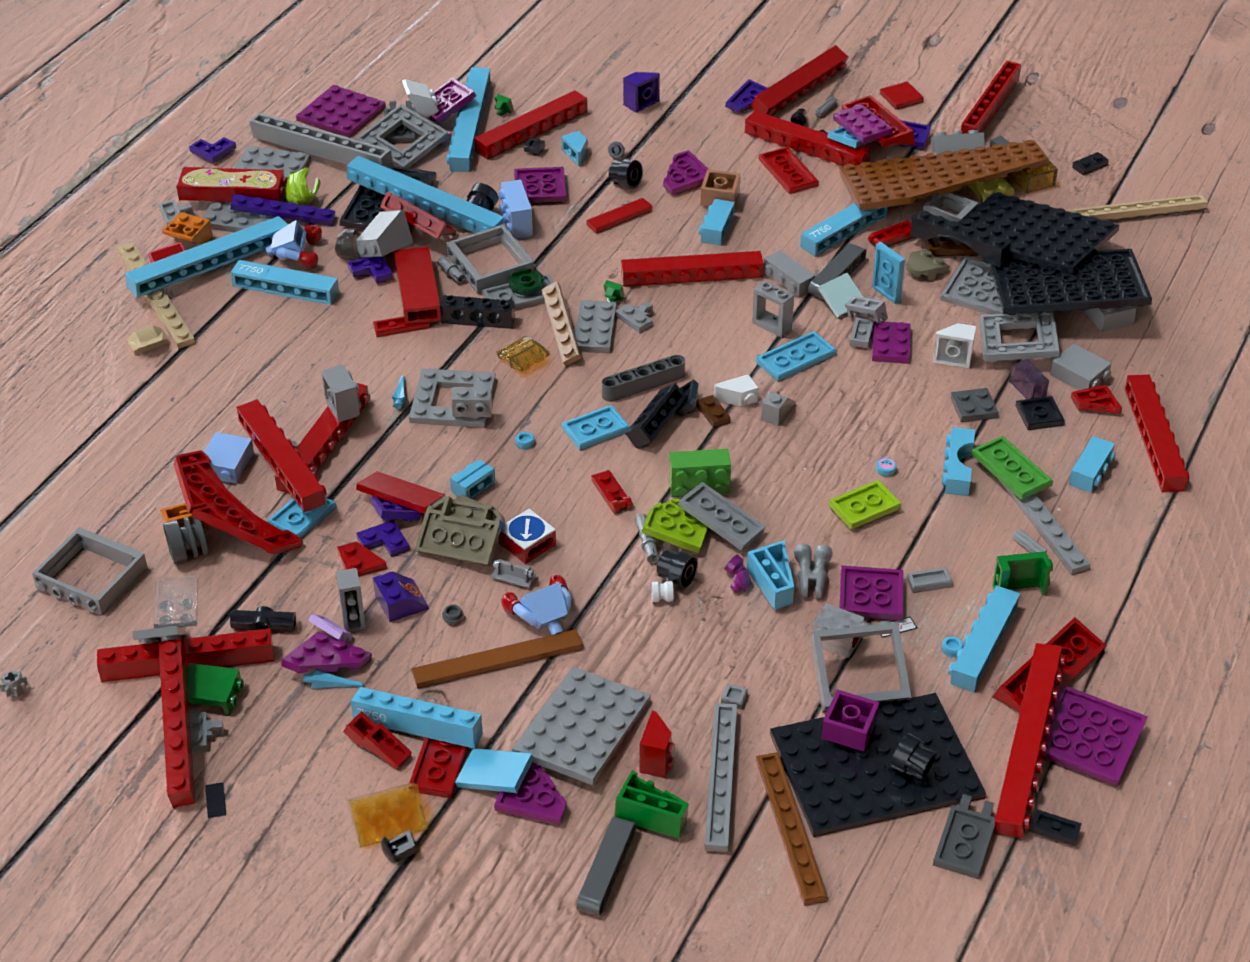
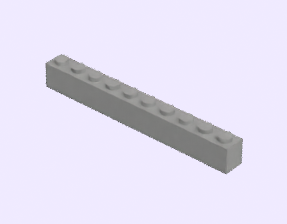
[249,113,394,169]

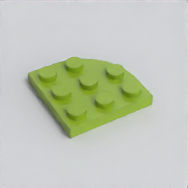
[641,499,708,553]

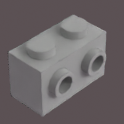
[451,387,492,417]

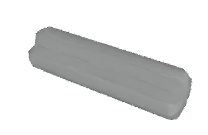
[815,97,837,118]
[1013,529,1047,553]

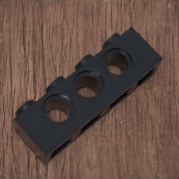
[440,295,515,329]
[625,383,687,448]

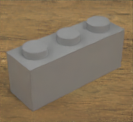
[931,130,985,154]
[763,250,815,298]
[335,568,366,632]

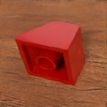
[639,711,675,778]

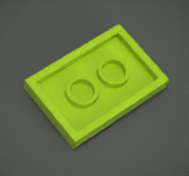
[829,480,901,530]

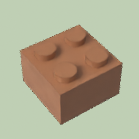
[701,169,740,207]

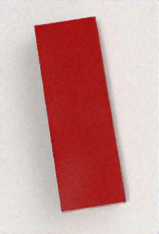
[373,316,430,337]

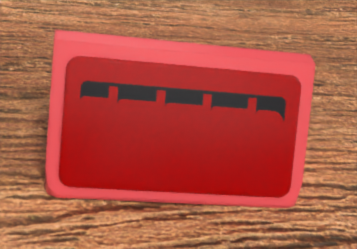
[148,242,185,263]

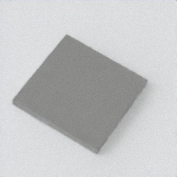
[940,256,1003,314]

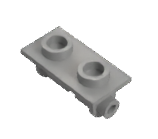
[491,559,537,588]

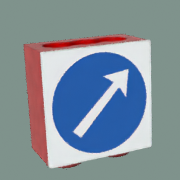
[499,509,556,564]

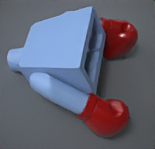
[266,220,322,269]
[501,575,572,635]

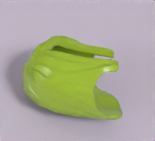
[285,168,321,206]

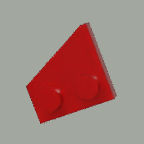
[1071,385,1122,414]
[337,541,387,577]

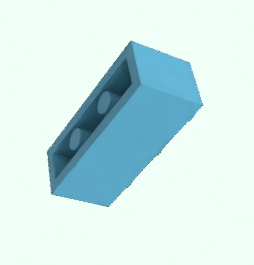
[699,199,735,245]
[1069,436,1116,493]

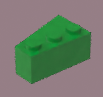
[614,770,689,839]

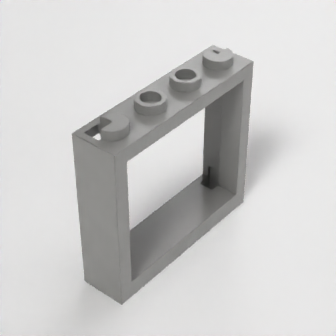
[447,225,536,294]
[32,527,148,615]
[810,621,911,713]

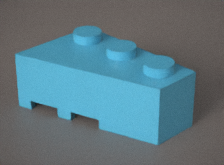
[747,540,794,610]

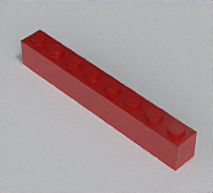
[751,45,849,116]
[961,60,1021,134]
[474,90,588,160]
[745,110,871,166]
[621,251,764,287]
[1124,374,1190,492]
[275,383,370,494]
[236,399,327,513]
[97,628,274,682]
[158,639,195,808]

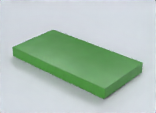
[971,436,1053,500]

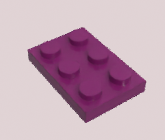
[872,321,911,364]

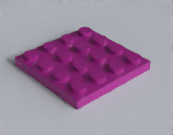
[296,85,386,138]
[1042,685,1148,787]

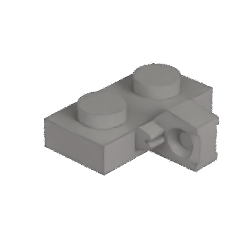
[158,199,194,225]
[615,302,653,333]
[190,712,224,753]

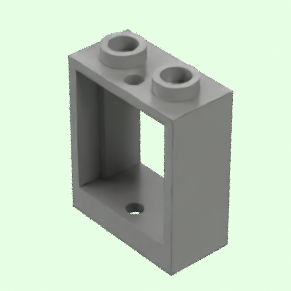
[923,192,978,222]
[752,281,794,338]

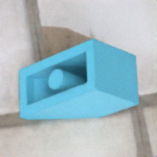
[561,131,588,166]

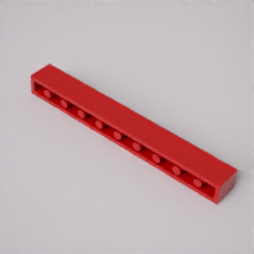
[995,643,1066,838]

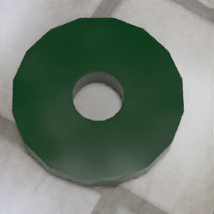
[509,269,544,296]

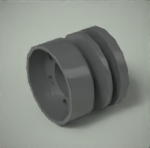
[163,517,208,563]

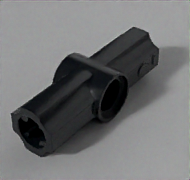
[230,606,296,630]

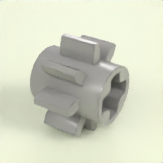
[0,671,28,697]

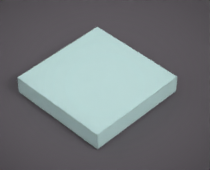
[818,273,863,318]

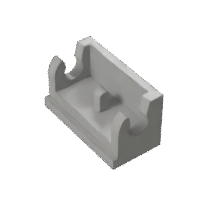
[845,296,888,324]

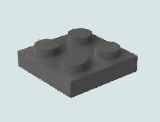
[950,388,998,422]

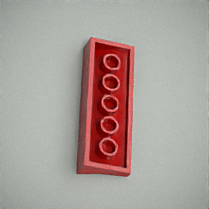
[841,95,915,147]
[992,617,1107,713]

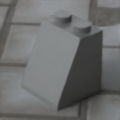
[356,210,413,257]

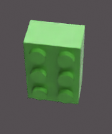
[669,449,731,497]

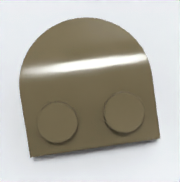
[906,249,950,280]

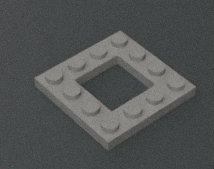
[356,104,449,168]
[980,312,1059,362]
[409,368,496,428]

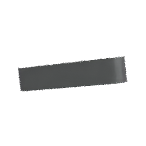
[808,243,867,300]
[602,355,685,402]
[576,817,636,916]

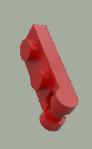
[868,221,913,248]
[591,470,633,513]

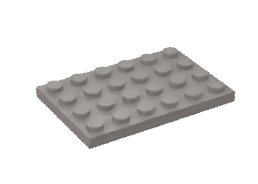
[512,667,651,785]

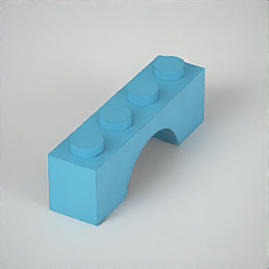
[942,427,975,496]

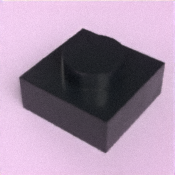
[524,138,545,155]

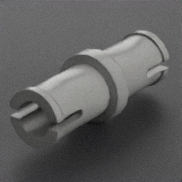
[437,256,466,284]

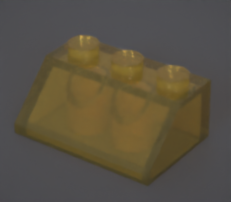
[347,782,428,847]

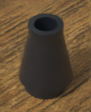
[790,108,806,126]

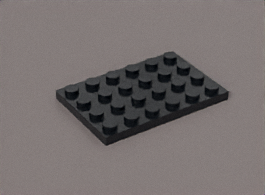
[339,166,437,230]

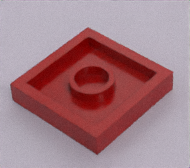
[880,81,924,110]

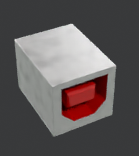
[812,603,864,658]

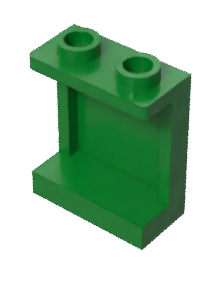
[992,551,1053,594]
[187,663,244,715]

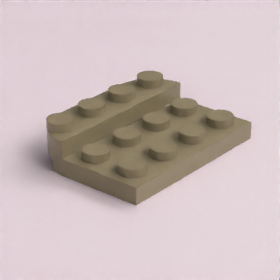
[414,496,505,567]

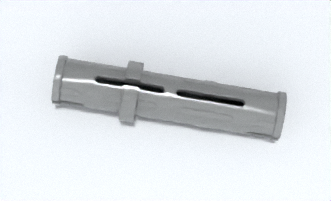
[634,514,660,563]

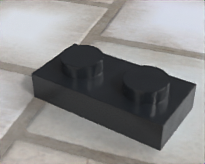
[1072,152,1109,176]
[676,379,699,417]
[1030,809,1082,846]

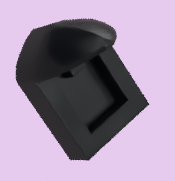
[381,830,419,863]

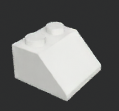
[402,79,439,118]
[933,323,976,368]

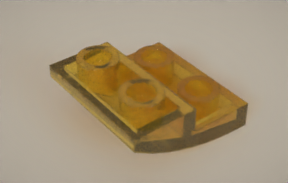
[497,336,550,371]

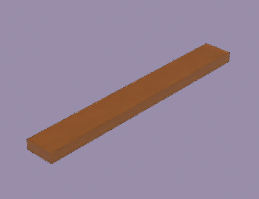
[412,629,583,689]
[756,752,827,906]

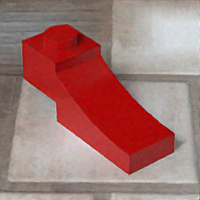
[343,711,412,770]

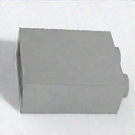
[1050,344,1111,390]

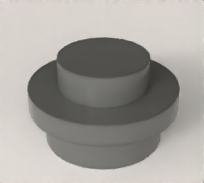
[442,604,463,624]

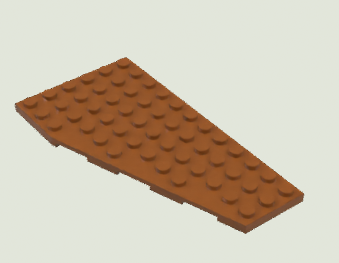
[840,140,1049,210]

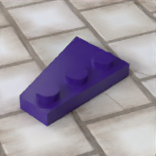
[725,79,767,113]

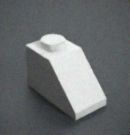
[714,374,758,407]

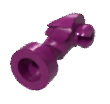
[724,554,751,593]

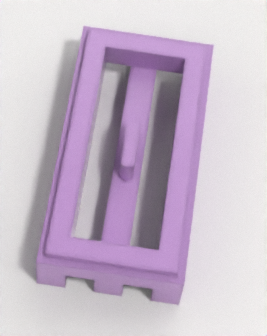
[308,614,353,642]

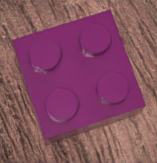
[821,689,880,751]

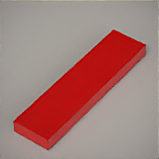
[586,198,652,233]

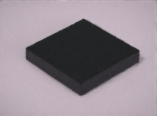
[1015,396,1065,430]

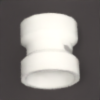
[651,581,673,602]

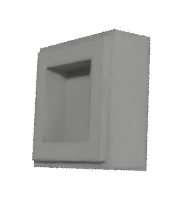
[721,684,748,709]

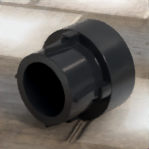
[609,159,643,189]
[466,183,499,211]
[656,549,698,589]
[891,733,937,779]

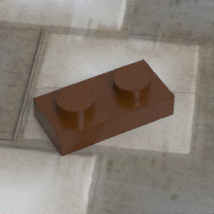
[696,395,730,428]

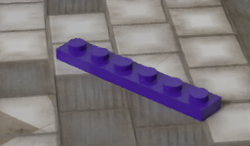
[231,194,336,226]

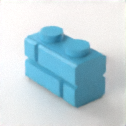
[450,459,496,499]

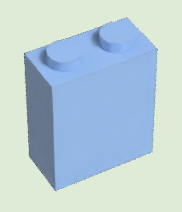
[204,432,254,483]

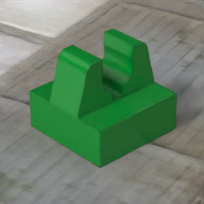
[494,94,514,116]
[603,280,625,302]

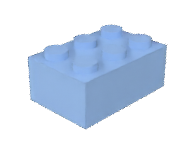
[499,180,533,240]

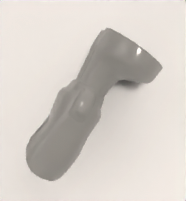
[794,544,833,598]

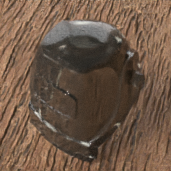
[335,228,365,261]

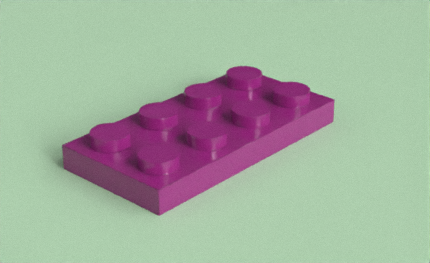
[833,105,893,144]

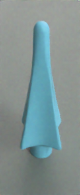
[392,376,406,409]
[303,669,363,689]

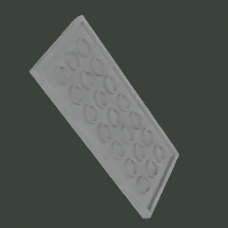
[202,146,311,232]

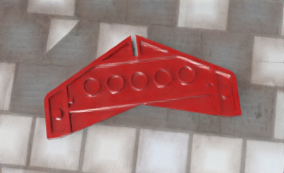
[173,450,303,554]

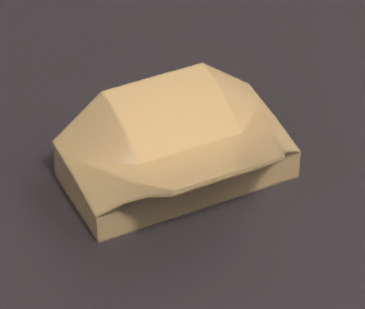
[127,325,169,355]

